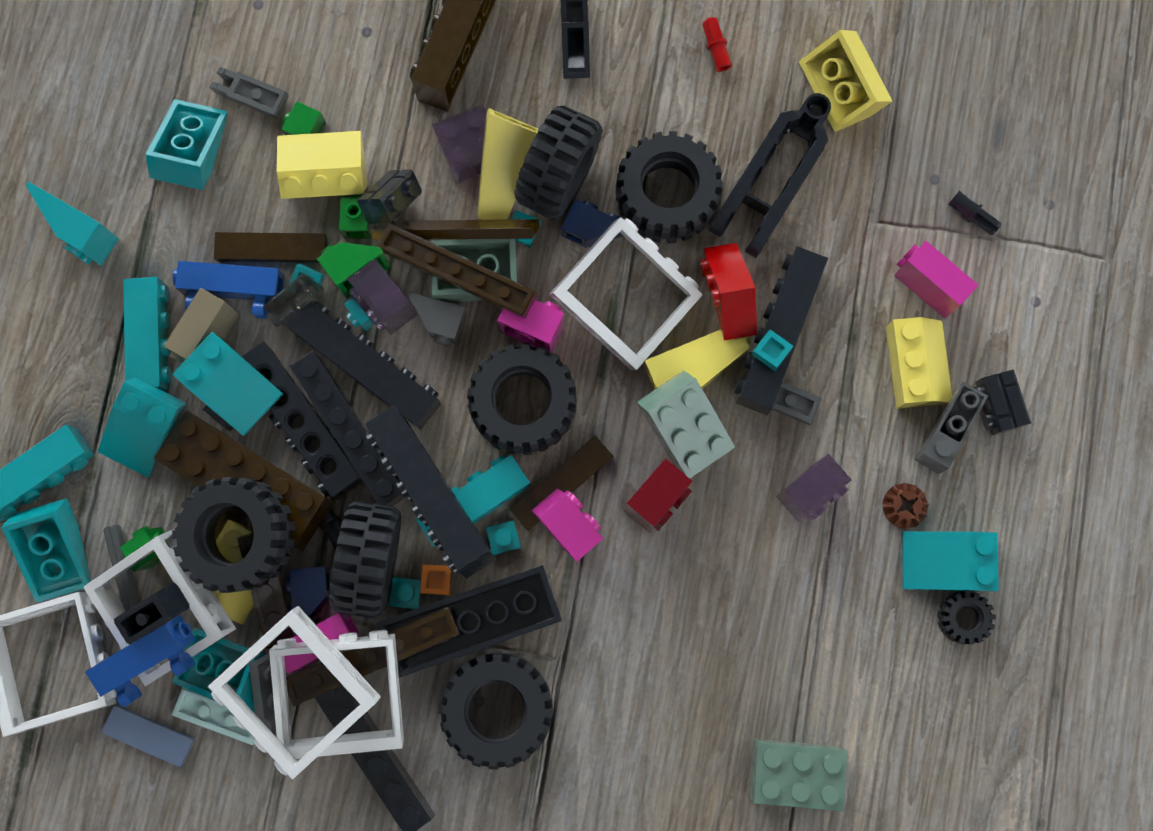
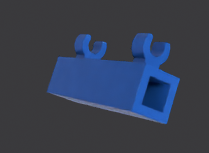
[172,261,284,319]
[85,615,196,708]

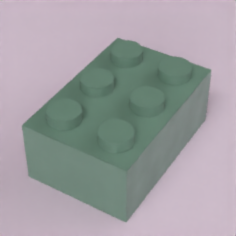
[430,239,518,303]
[637,371,735,478]
[750,739,847,812]

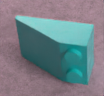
[145,99,228,190]
[26,181,119,266]
[172,332,283,436]
[97,377,187,478]
[1,498,91,603]
[902,531,999,592]
[172,627,267,713]

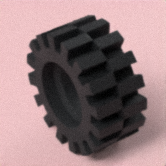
[937,592,996,644]

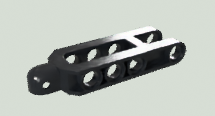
[709,93,831,259]

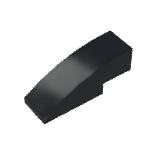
[561,0,590,79]

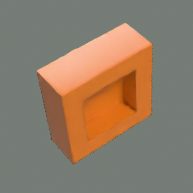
[420,564,452,595]

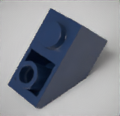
[561,200,623,248]
[286,567,331,620]

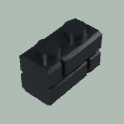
[358,169,422,224]
[974,369,1032,435]
[114,583,190,645]

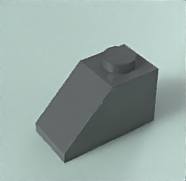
[409,292,467,346]

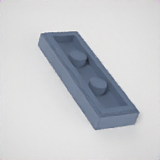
[101,705,195,768]

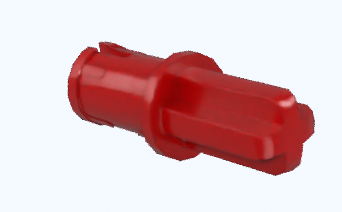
[702,17,732,72]

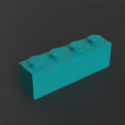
[123,277,172,392]
[0,424,95,521]
[415,455,531,549]

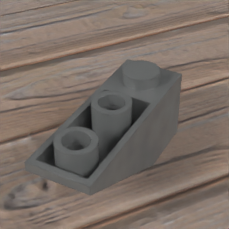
[914,382,988,474]

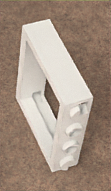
[549,217,703,370]
[83,529,236,686]
[0,592,117,737]
[208,606,381,780]
[269,630,404,759]

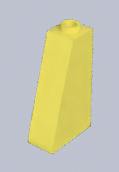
[477,108,539,220]
[644,330,751,390]

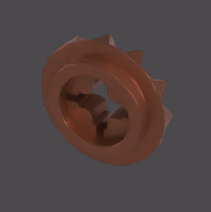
[882,483,929,529]

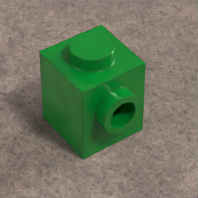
[282,101,326,135]
[339,195,372,239]
[120,526,170,572]

